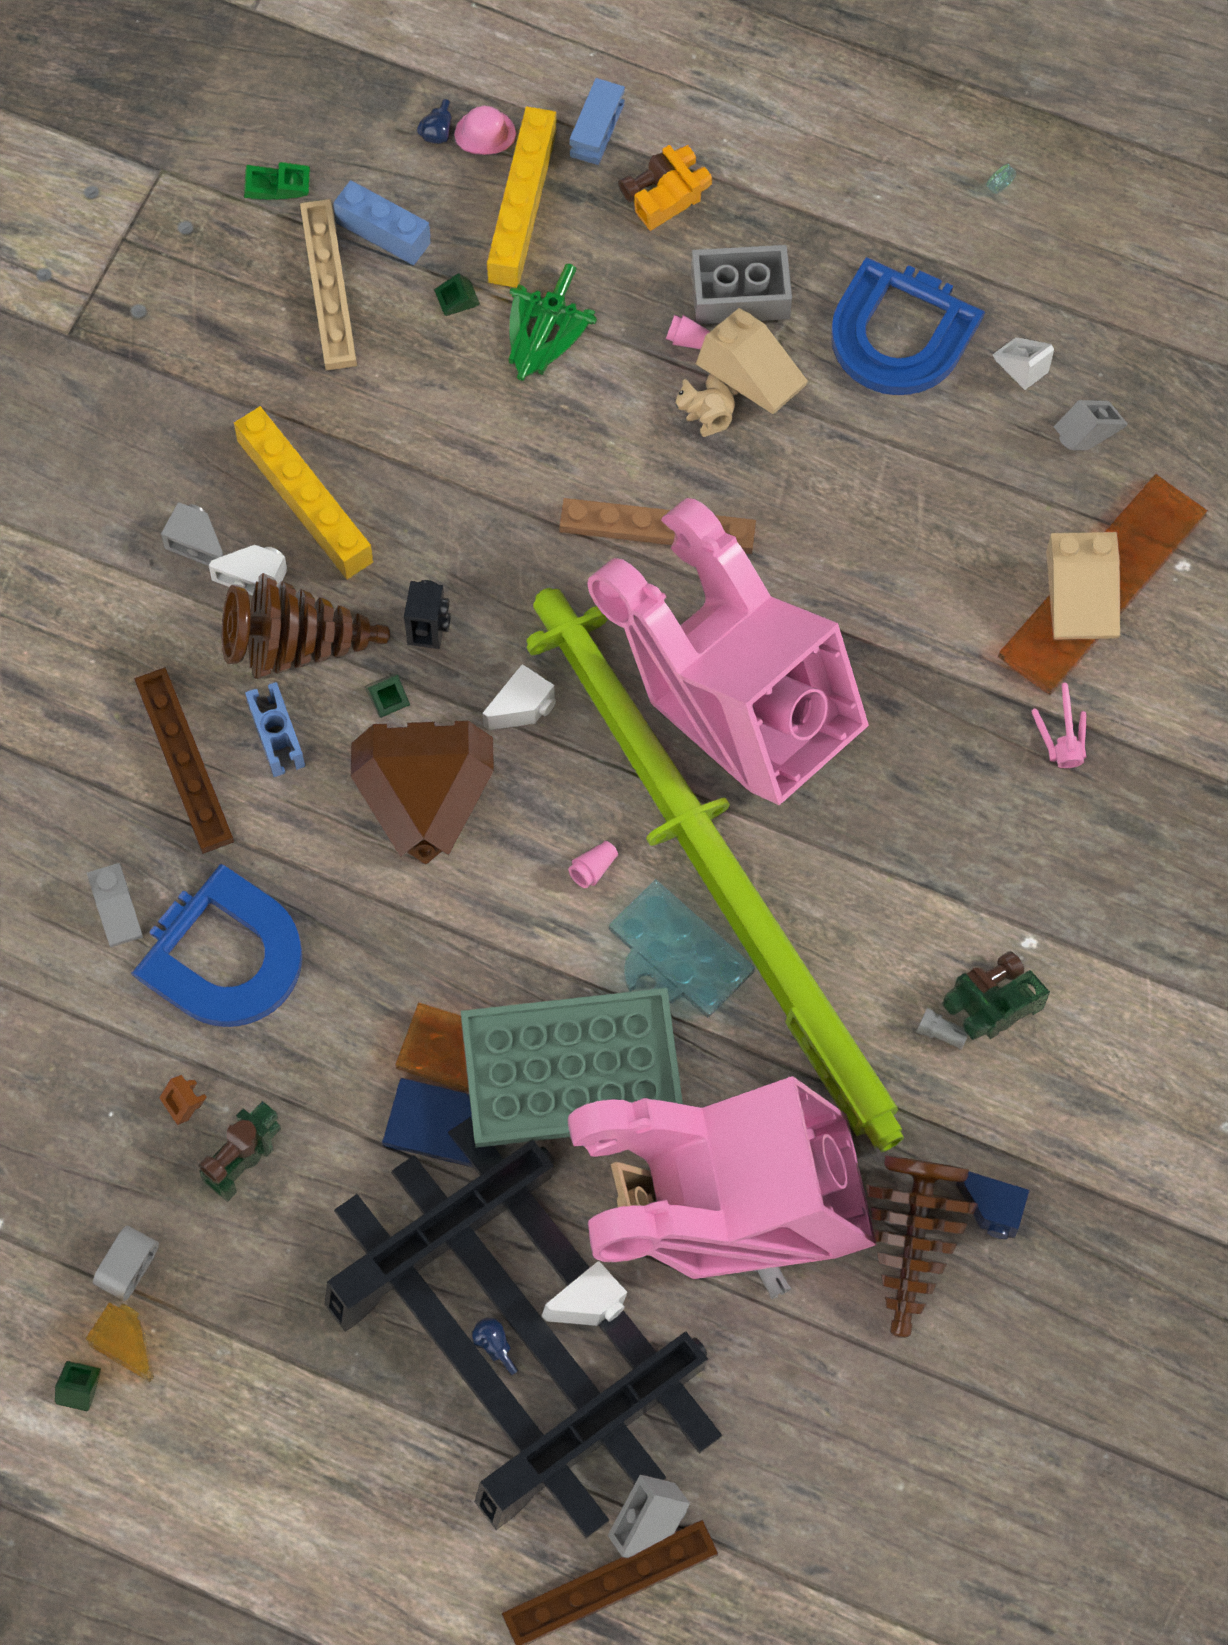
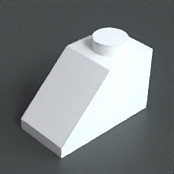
[209,545,287,596]
[483,664,556,730]
[542,1261,627,1326]

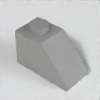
[1054,400,1128,450]
[161,502,223,566]
[87,863,143,948]
[608,1475,690,1558]

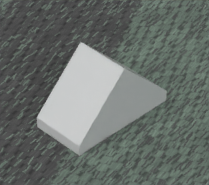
[993,337,1054,390]

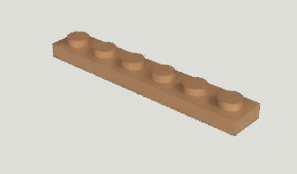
[559,498,756,554]

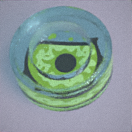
[986,164,1016,194]

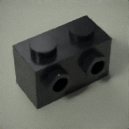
[404,580,451,649]

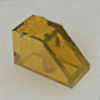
[85,1302,154,1383]

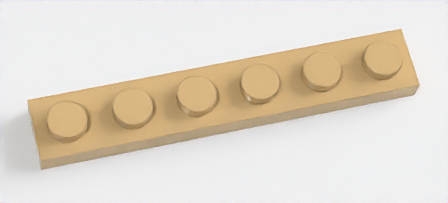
[300,199,357,371]

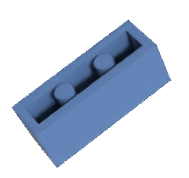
[333,180,431,265]

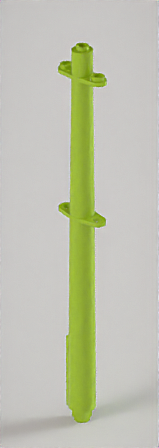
[526,588,904,1152]

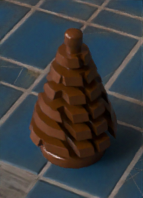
[221,573,390,679]
[866,1155,979,1338]

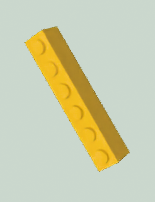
[487,106,557,288]
[234,406,373,579]

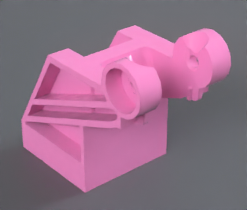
[587,498,869,805]
[567,1076,876,1279]

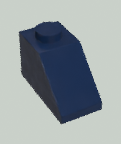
[956,1171,1030,1239]

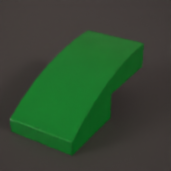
[244,162,310,199]

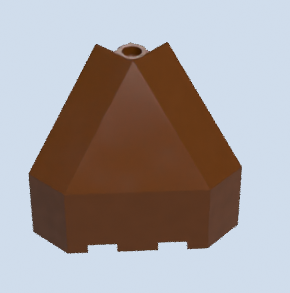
[350,720,494,864]

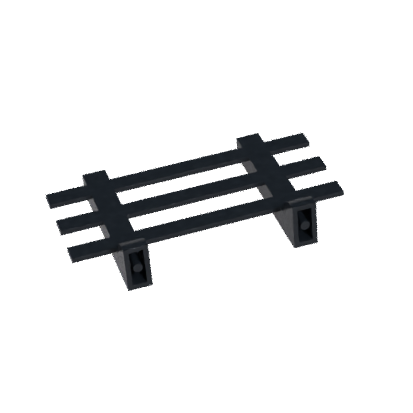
[324,1117,722,1539]

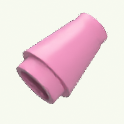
[666,315,710,349]
[569,841,618,888]

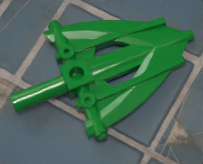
[509,263,597,381]

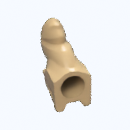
[675,374,739,437]

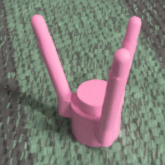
[1031,682,1086,769]

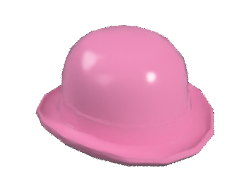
[454,106,516,155]

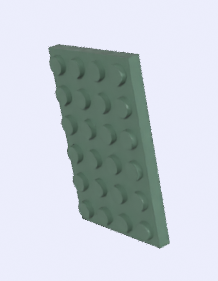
[461,988,683,1148]

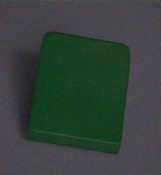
[434,273,480,316]
[364,673,410,718]
[55,1361,101,1411]

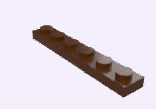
[134,667,234,854]
[502,1520,718,1645]

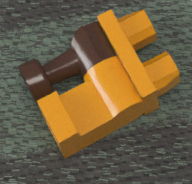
[618,145,712,231]

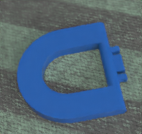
[831,257,985,395]
[131,864,302,1027]

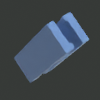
[569,78,625,165]
[245,682,305,777]

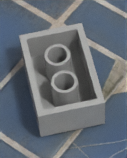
[691,245,792,324]

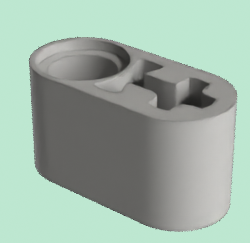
[93,1225,159,1301]

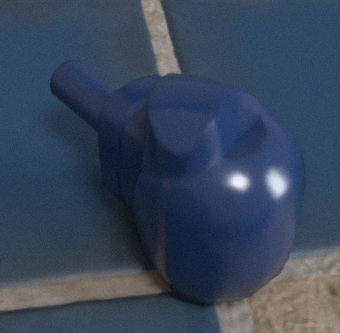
[417,99,452,144]
[472,1317,518,1375]

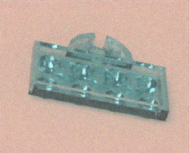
[609,879,755,1018]

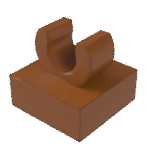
[159,1075,207,1125]

